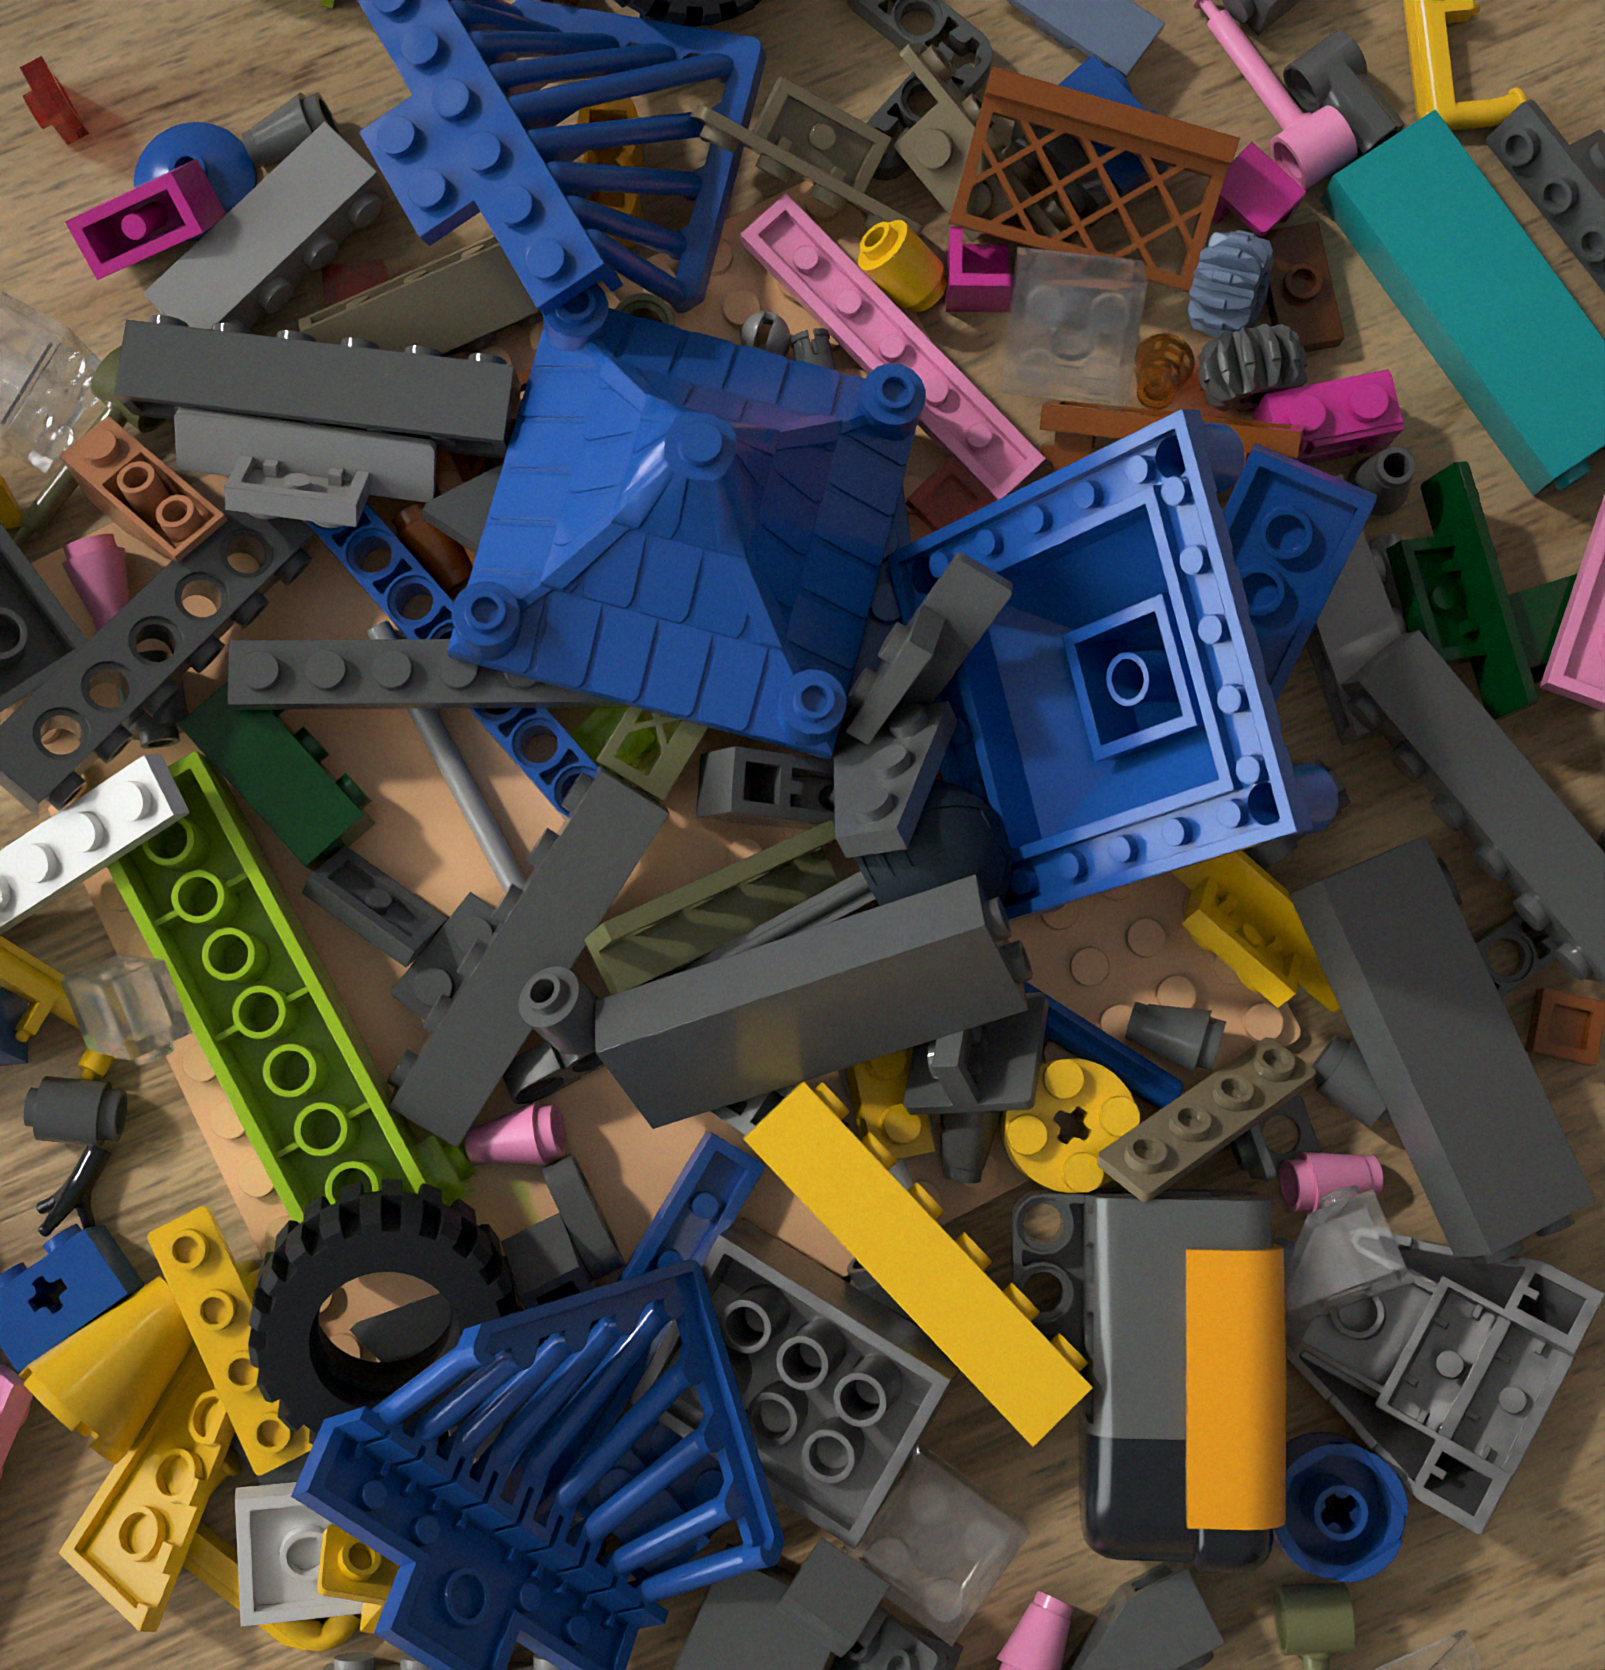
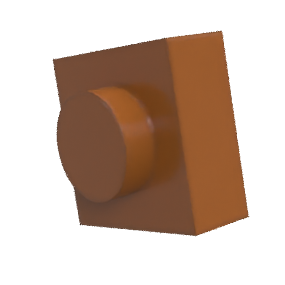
[1525,988,1605,1066]

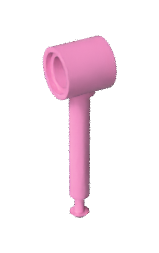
[1194,0,1358,190]

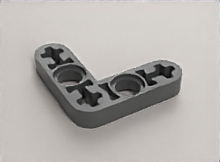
[846,0,993,181]

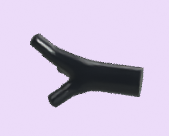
[36,1145,112,1237]

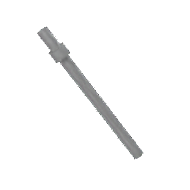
[367,621,527,892]

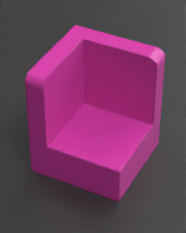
[1201,142,1307,237]
[945,227,1012,312]

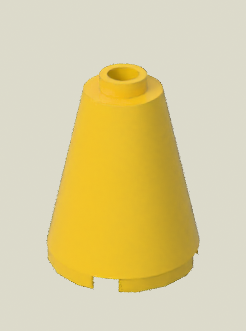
[18,1276,194,1465]

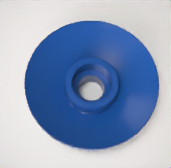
[134,122,257,241]

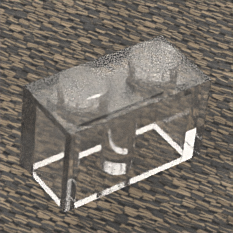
[60,954,192,1065]

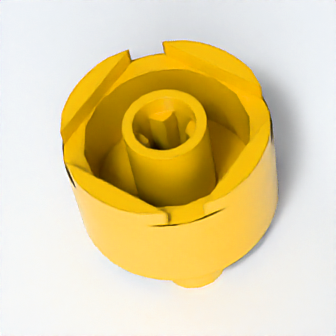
[1000,1058,1140,1193]

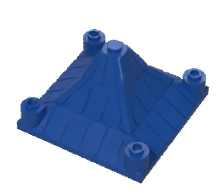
[447,283,926,759]
[886,409,1339,922]

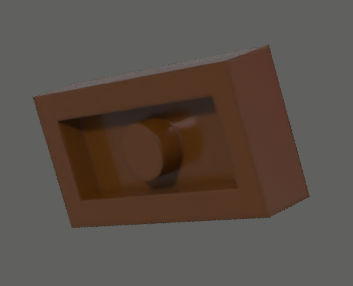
[1256,221,1345,353]

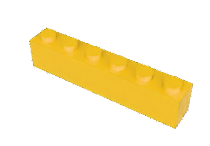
[743,1081,1093,1447]

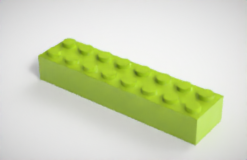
[107,751,451,1223]

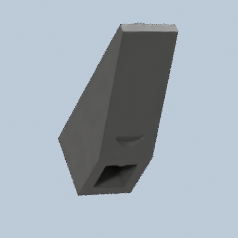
[1061,1561,1225,1670]

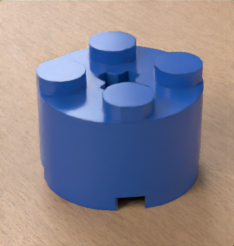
[1273,1432,1408,1582]

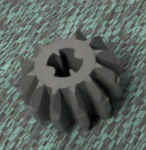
[1197,323,1308,412]

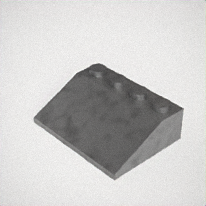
[630,1218,961,1550]

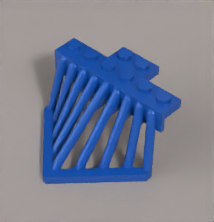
[357,0,767,316]
[291,1259,785,1670]

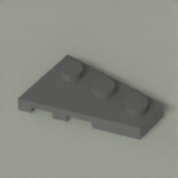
[833,701,958,858]

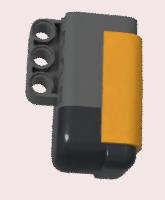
[1011,1188,1287,1574]

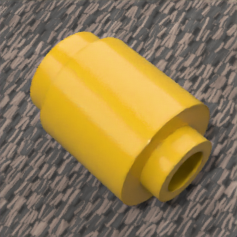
[858,220,948,313]

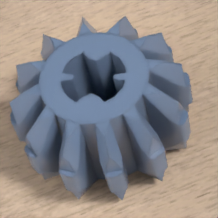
[1187,230,1275,339]

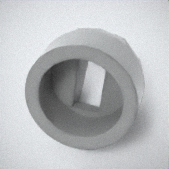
[740,311,790,356]

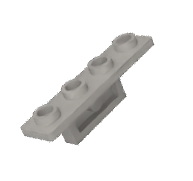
[174,407,437,528]

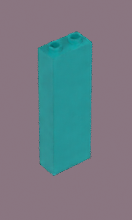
[1320,109,1605,496]

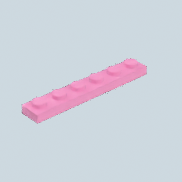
[740,193,1046,502]

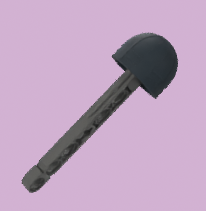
[502,780,1012,1104]

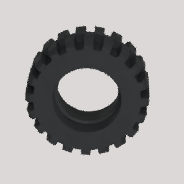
[248,1179,517,1448]

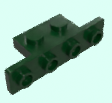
[1386,461,1538,721]

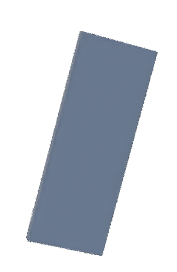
[1006,0,1165,79]

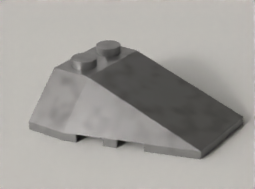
[1285,1222,1605,1536]

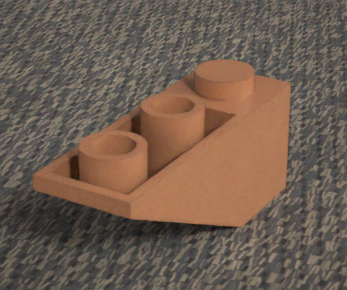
[59,416,228,562]

